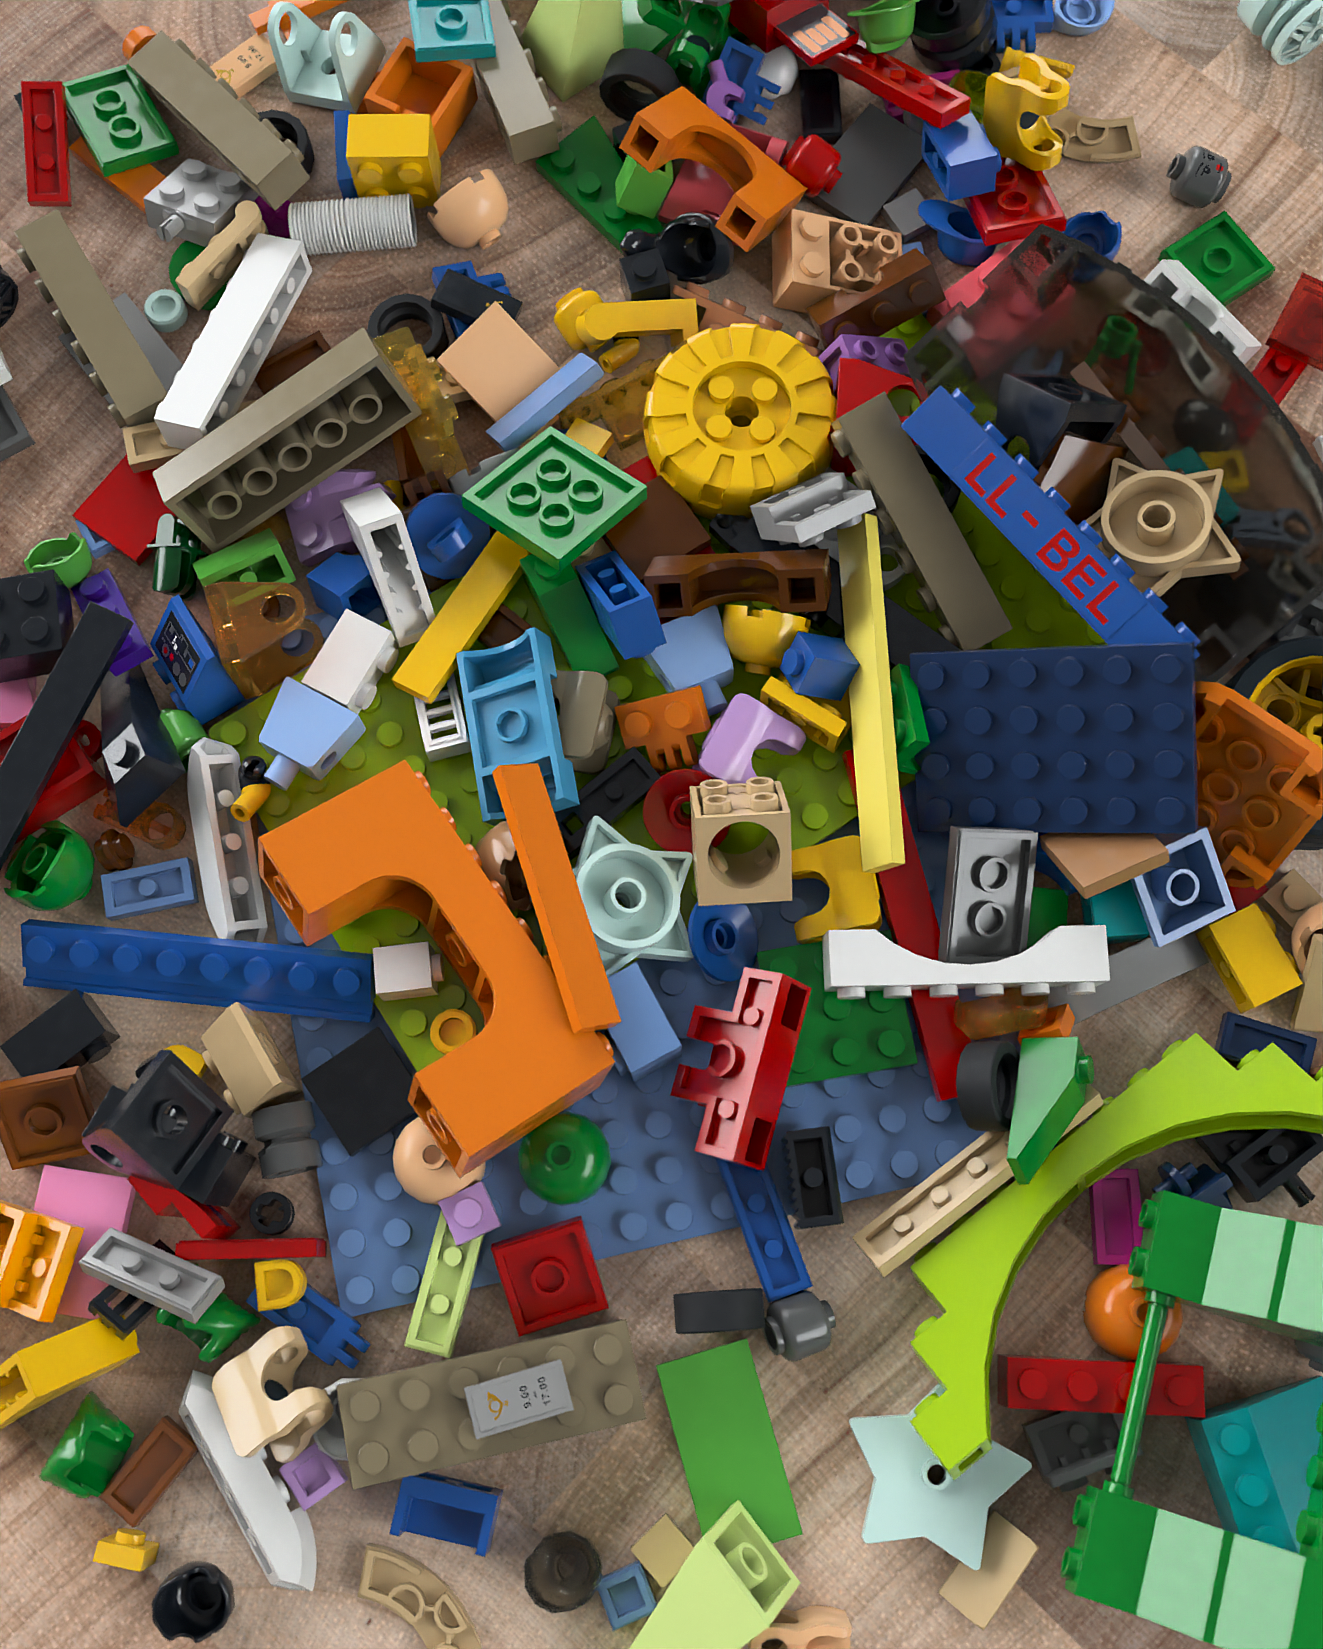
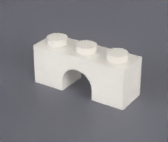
[1133,260,1263,379]

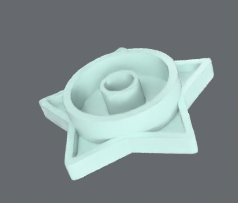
[530,816,694,978]
[849,1383,1032,1570]

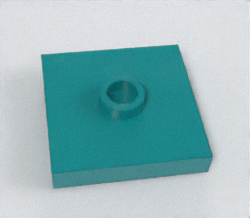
[408,0,496,63]

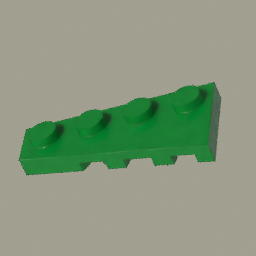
[535,115,664,255]

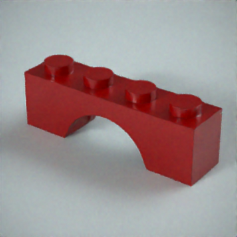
[997,1354,1205,1417]

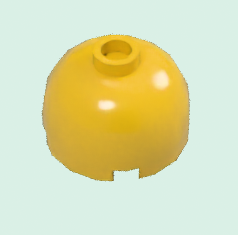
[722,604,812,676]

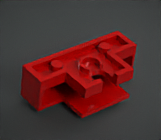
[670,967,812,1171]

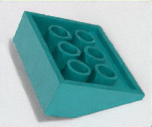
[1184,1375,1323,1554]

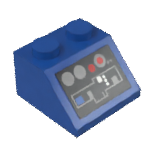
[150,594,246,725]

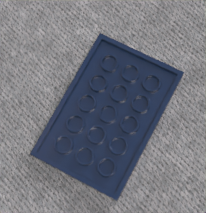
[909,641,1198,833]

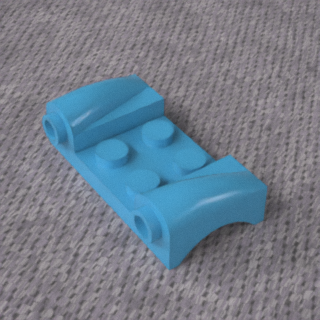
[456,627,579,826]

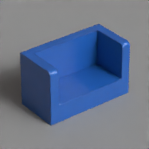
[389,1472,503,1557]

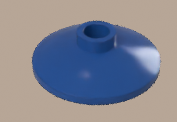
[688,902,758,982]

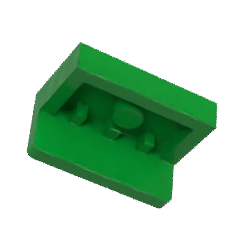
[890,664,930,775]

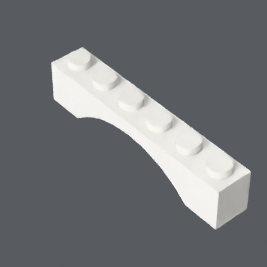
[822,925,1110,999]

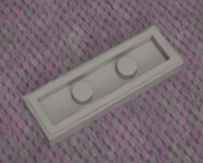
[79,1227,225,1324]

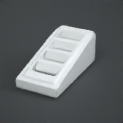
[414,673,472,762]

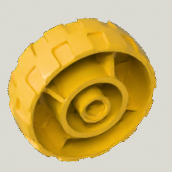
[643,323,837,520]

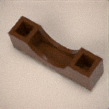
[644,549,832,617]

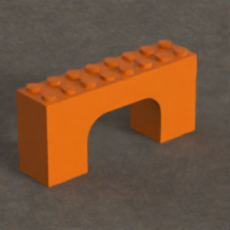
[258,760,615,1179]

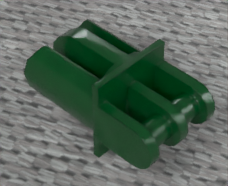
[147,513,209,602]

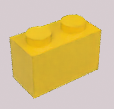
[1196,903,1303,1014]

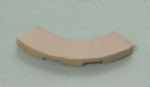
[999,66,1142,164]
[357,1543,483,1649]

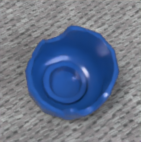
[1058,210,1122,273]

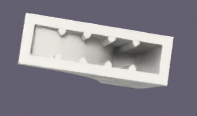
[340,487,436,648]

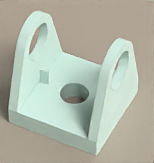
[268,1,387,114]

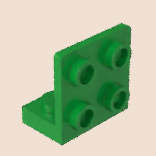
[621,0,686,55]

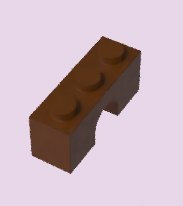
[806,248,946,349]

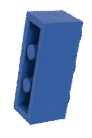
[575,550,667,660]

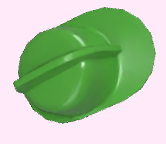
[847,0,920,54]

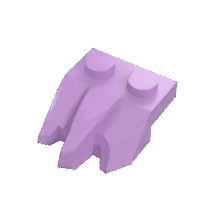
[285,469,397,567]

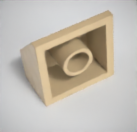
[201,1002,302,1119]

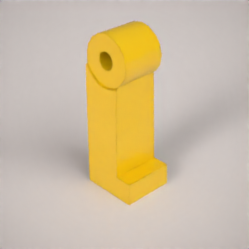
[575,298,698,347]

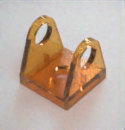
[204,582,324,699]

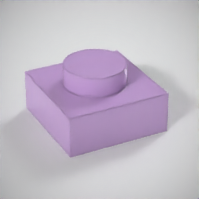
[438,1181,502,1246]
[279,1442,348,1511]

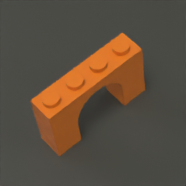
[619,86,807,252]

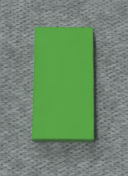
[656,1338,803,1544]

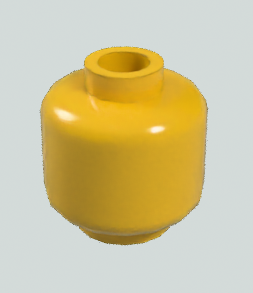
[554,287,610,353]

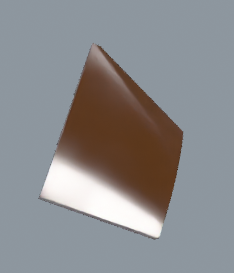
[1034,431,1129,526]

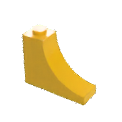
[0,1315,140,1430]

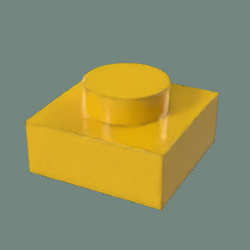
[93,1528,160,1572]

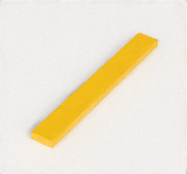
[392,417,614,705]

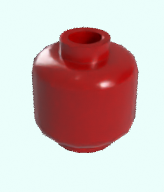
[781,134,843,198]

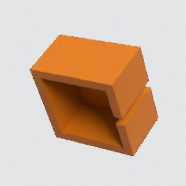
[364,37,478,158]

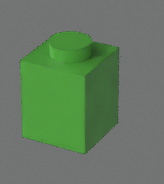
[615,155,674,219]

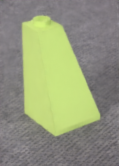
[521,0,624,103]
[629,1500,800,1649]

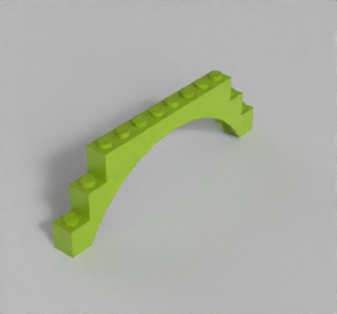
[910,1032,1323,1481]

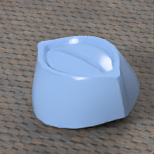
[1052,0,1115,36]

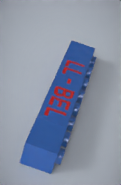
[900,385,1201,660]

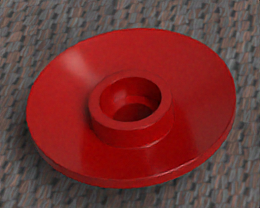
[643,769,731,855]

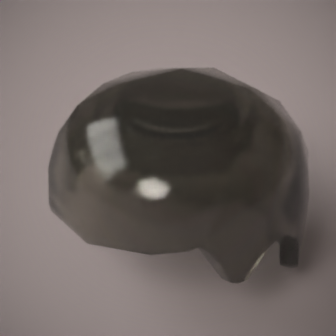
[524,1530,603,1614]

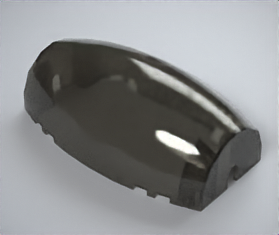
[903,224,1323,682]

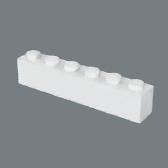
[154,233,312,450]

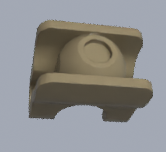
[551,670,620,775]

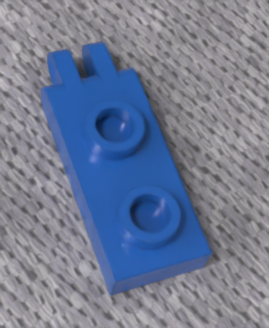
[245,1283,371,1369]

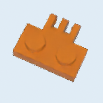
[614,685,712,773]

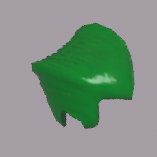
[156,1263,261,1363]
[39,1392,134,1498]

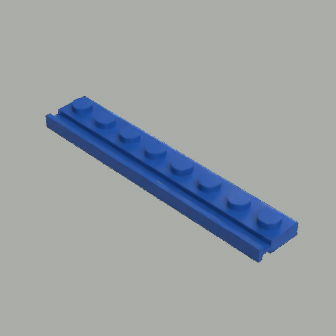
[21,919,376,1023]

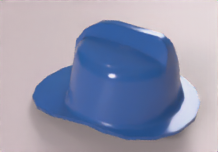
[918,199,1003,267]

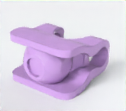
[691,693,806,784]

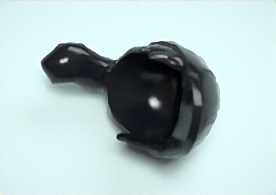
[619,212,734,285]

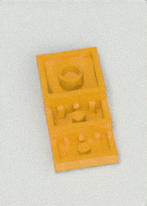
[0,1200,85,1323]

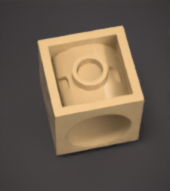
[690,777,792,906]

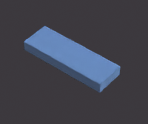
[485,352,604,452]

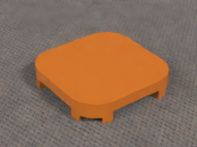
[1153,681,1323,890]

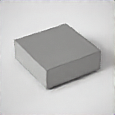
[881,188,932,244]

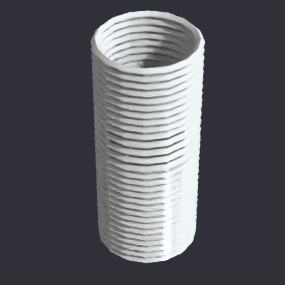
[288,193,417,256]

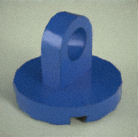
[405,492,490,579]

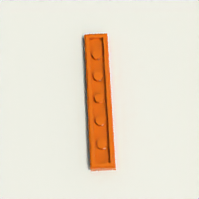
[492,763,621,1034]

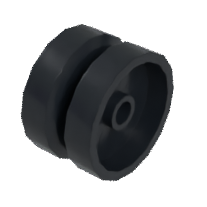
[909,0,998,73]

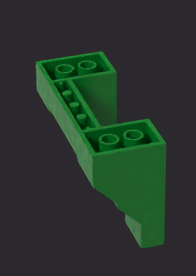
[1061,1190,1323,1649]

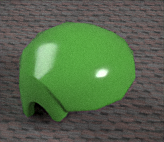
[24,532,92,588]

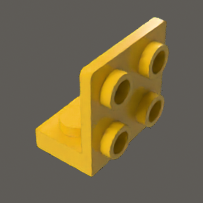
[760,672,852,753]

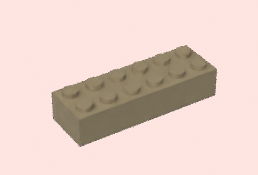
[152,327,423,553]
[336,1319,646,1490]

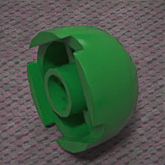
[4,820,95,911]
[518,1111,611,1206]

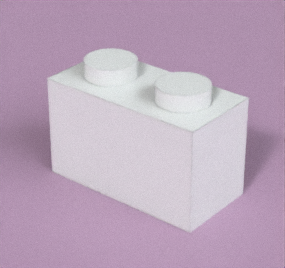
[301,609,399,714]

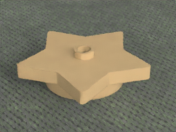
[1085,458,1241,598]

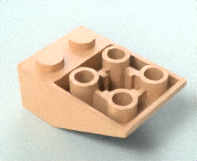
[772,208,902,314]

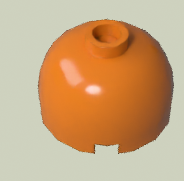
[1083,1264,1183,1361]

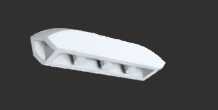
[187,737,268,943]
[178,1370,317,1591]

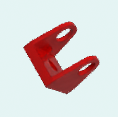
[830,358,929,477]

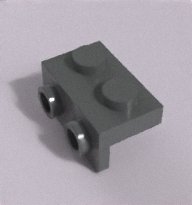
[1021,1411,1144,1492]

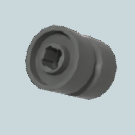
[251,1101,323,1179]

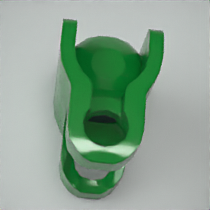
[665,2,732,100]

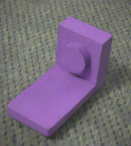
[818,334,916,394]

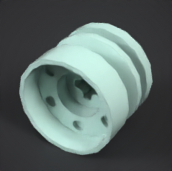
[1237,0,1323,66]

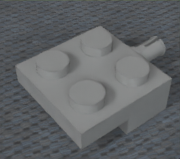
[143,158,259,247]
[750,473,876,547]

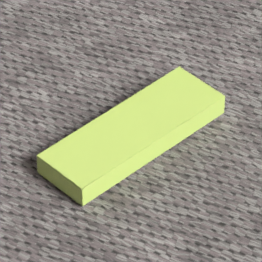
[404,1210,485,1358]

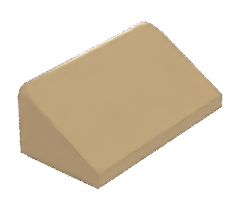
[938,1510,1039,1630]

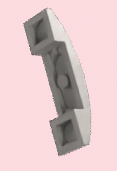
[1027,931,1209,1025]

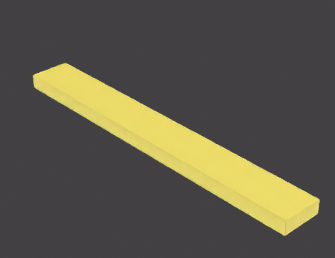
[837,513,905,873]

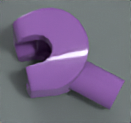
[706,59,746,124]

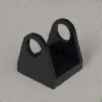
[996,373,1127,470]
[82,1050,234,1190]

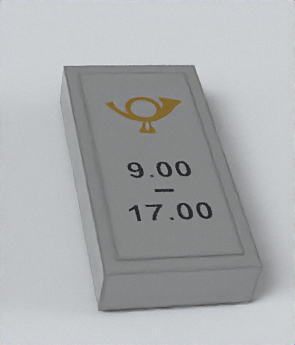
[464,1359,574,1440]

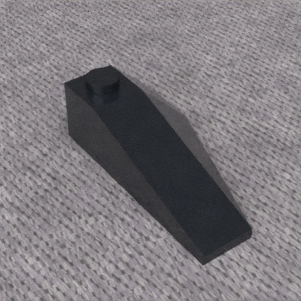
[100,664,186,828]

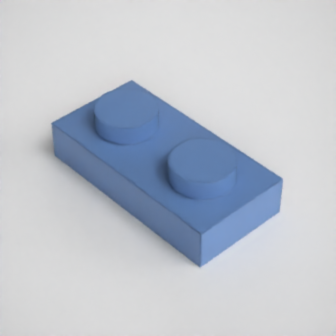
[100,857,199,921]

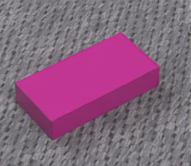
[1089,1169,1143,1265]

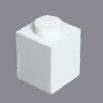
[373,942,445,1001]

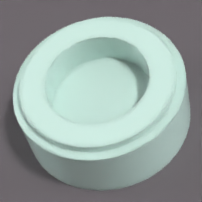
[144,289,188,332]

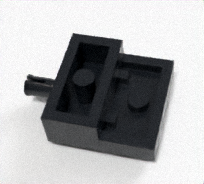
[1195,1129,1323,1208]

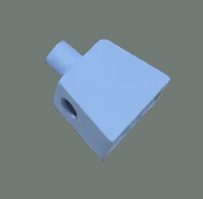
[643,605,734,716]
[259,676,366,791]

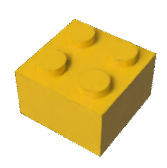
[346,114,441,208]

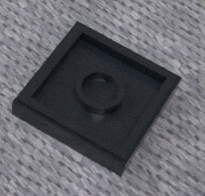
[301,1027,416,1156]

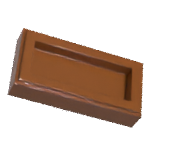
[98,1415,199,1528]

